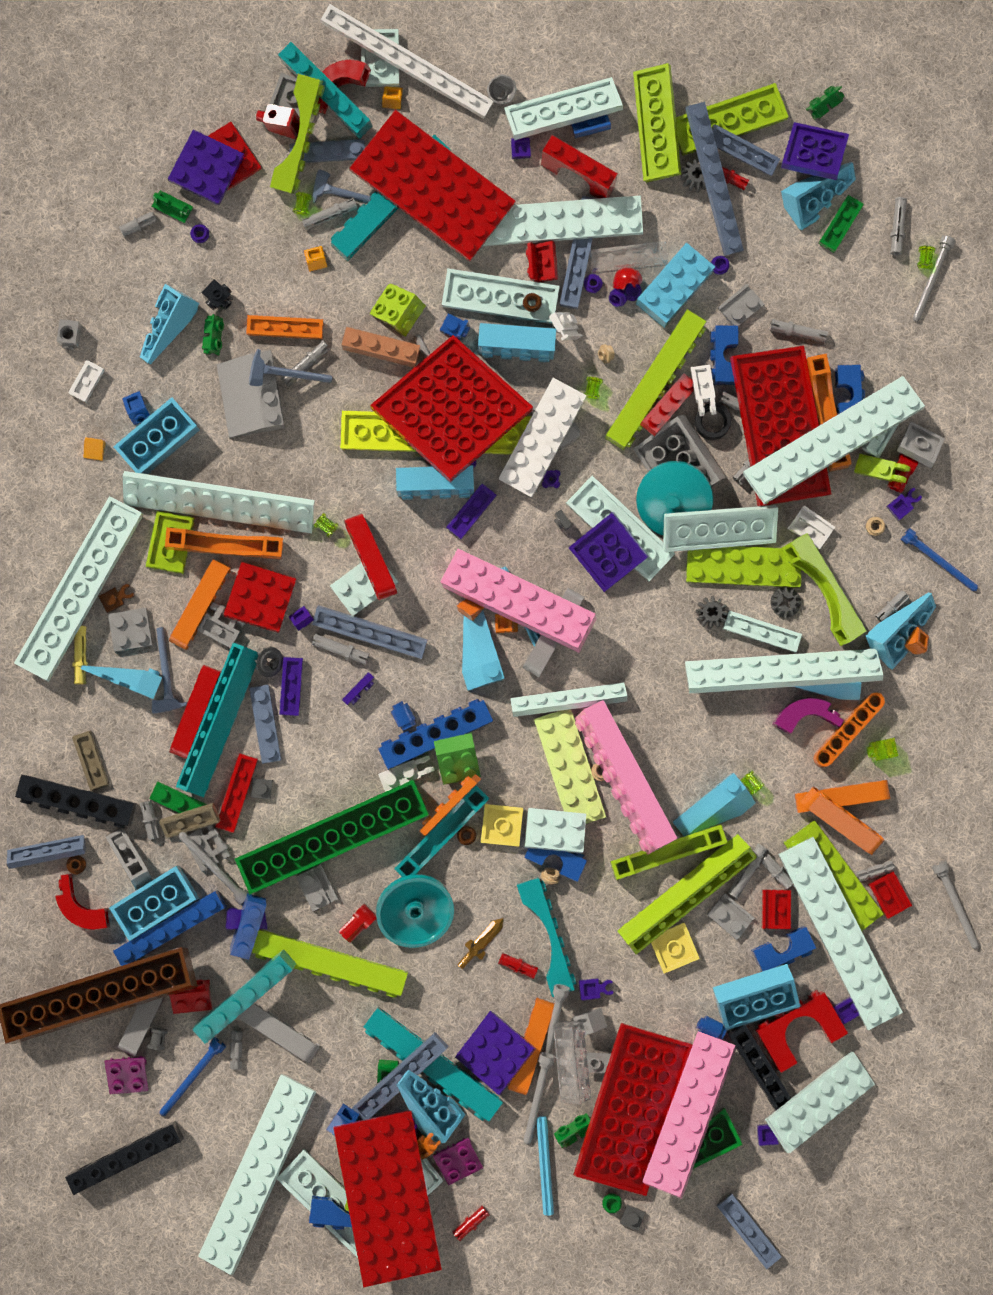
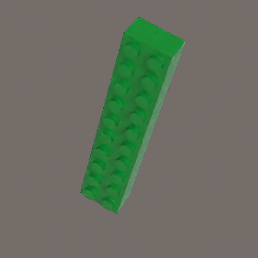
[235,780,429,894]

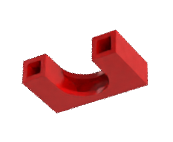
[541,135,618,199]
[755,990,848,1073]

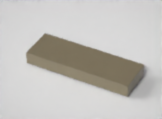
[72,730,110,791]
[159,803,221,838]

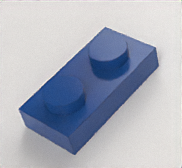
[571,114,611,139]

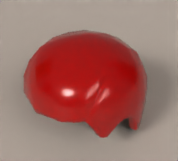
[613,267,643,289]

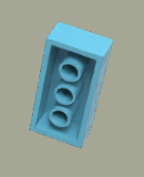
[636,242,715,328]
[478,323,556,362]
[113,397,200,475]
[396,465,474,500]
[109,865,199,941]
[713,964,800,1030]

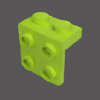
[370,284,426,337]

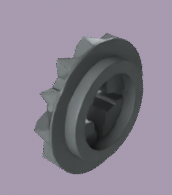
[770,587,802,618]
[255,646,283,677]

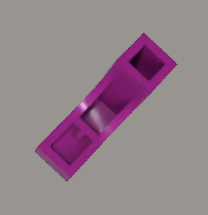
[772,698,844,734]

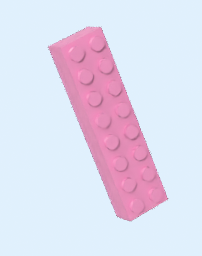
[440,549,596,653]
[575,700,677,855]
[643,1031,736,1199]

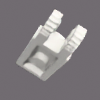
[691,365,716,416]
[378,755,434,792]

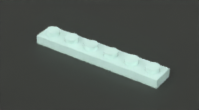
[510,683,627,717]

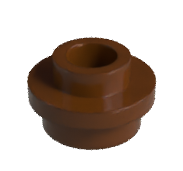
[523,293,542,312]
[457,826,476,845]
[66,855,86,875]

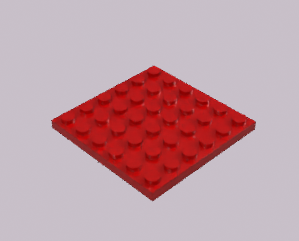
[370,335,533,482]

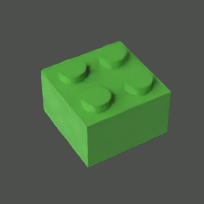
[434,733,481,785]

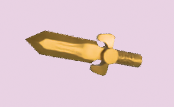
[457,918,504,970]

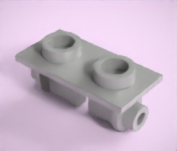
[584,1052,611,1073]

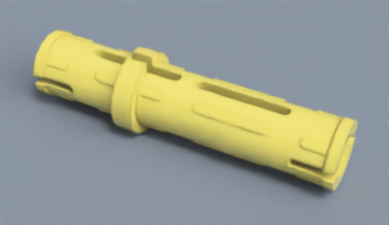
[72,626,88,684]

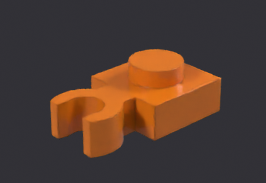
[417,1133,441,1160]

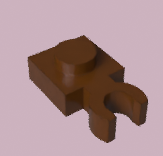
[98,584,135,613]

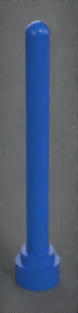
[900,528,978,591]
[159,1037,226,1116]

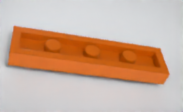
[246,315,324,340]
[420,774,481,836]

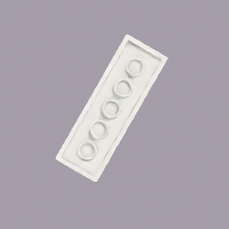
[499,378,587,497]

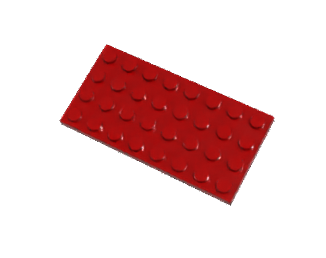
[349,109,516,262]
[730,345,832,506]
[573,1023,693,1196]
[333,1110,442,1288]

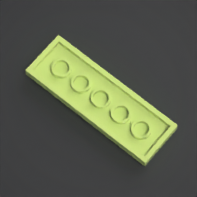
[534,709,606,824]

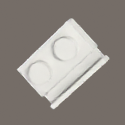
[549,312,582,341]
[787,505,835,550]

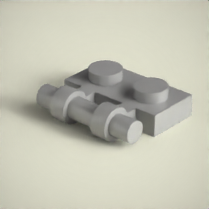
[197,602,246,648]
[188,824,231,872]

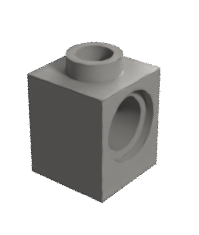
[57,319,82,350]
[573,1008,607,1036]

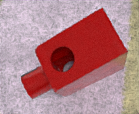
[256,104,300,140]

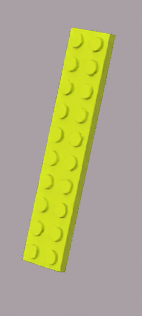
[340,411,532,455]

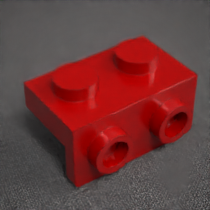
[526,241,558,283]
[170,979,212,1014]

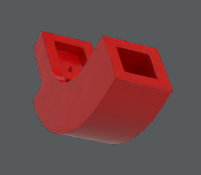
[318,60,371,114]
[55,874,110,929]

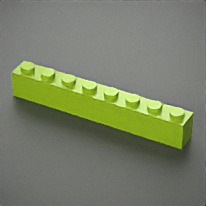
[605,309,707,450]
[617,834,757,955]
[251,929,408,998]

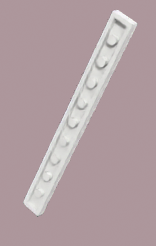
[320,4,493,119]

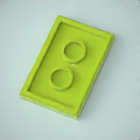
[145,511,195,574]

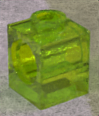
[867,738,899,762]

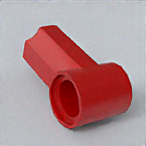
[887,453,919,493]
[339,903,377,943]

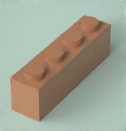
[342,327,421,368]

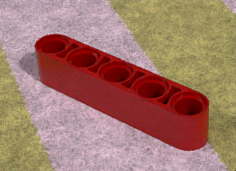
[344,513,397,601]
[169,665,221,759]

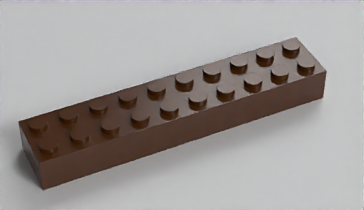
[0,947,198,1044]

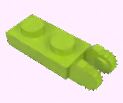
[854,454,910,483]

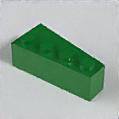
[693,1108,743,1169]

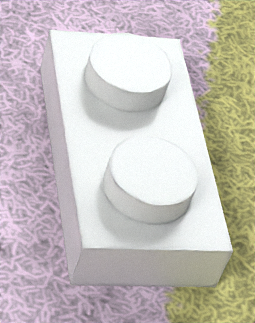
[68,360,105,403]

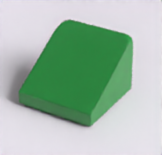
[377,1059,398,1083]

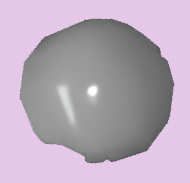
[487,74,517,105]

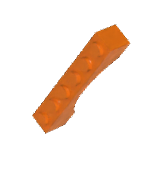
[807,353,852,472]
[165,528,283,560]

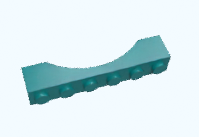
[278,41,373,139]
[394,785,490,877]
[516,877,577,997]
[192,949,296,1044]

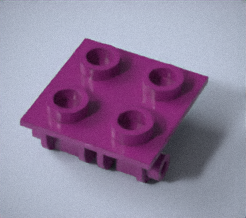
[104,1056,148,1094]
[433,1138,483,1186]

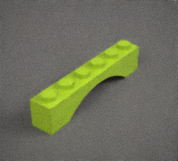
[270,74,325,194]
[781,533,866,646]
[609,825,728,880]

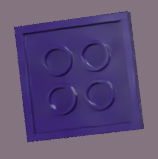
[781,122,849,180]
[168,130,244,205]
[568,512,649,592]
[455,1011,536,1095]

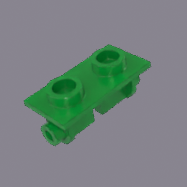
[806,86,845,120]
[151,190,193,223]
[202,314,224,356]
[554,1113,590,1148]

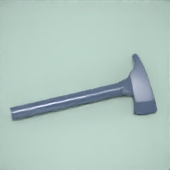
[313,169,371,203]
[249,349,332,386]
[152,627,188,714]

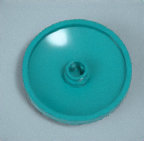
[636,461,713,536]
[376,875,454,948]

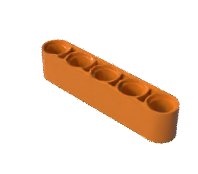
[169,559,231,650]
[813,693,885,767]
[795,780,890,813]
[800,787,885,855]
[507,998,554,1095]

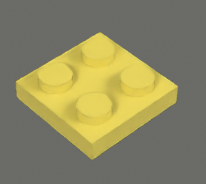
[481,804,523,847]
[651,922,700,974]

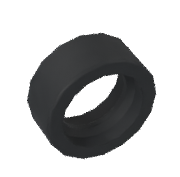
[694,403,732,440]

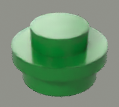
[602,1193,622,1214]

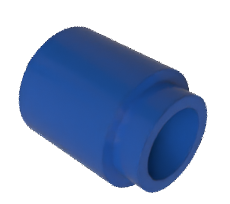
[390,701,416,731]
[696,1015,727,1040]

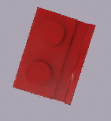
[868,871,912,919]
[761,889,791,929]

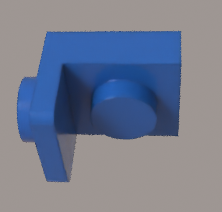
[440,313,470,340]
[122,391,150,425]

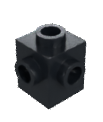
[201,279,233,312]

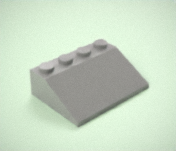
[217,350,285,438]
[633,415,726,487]

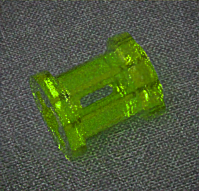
[292,192,312,216]
[917,246,935,269]
[584,376,603,400]
[314,513,339,538]
[740,770,765,796]

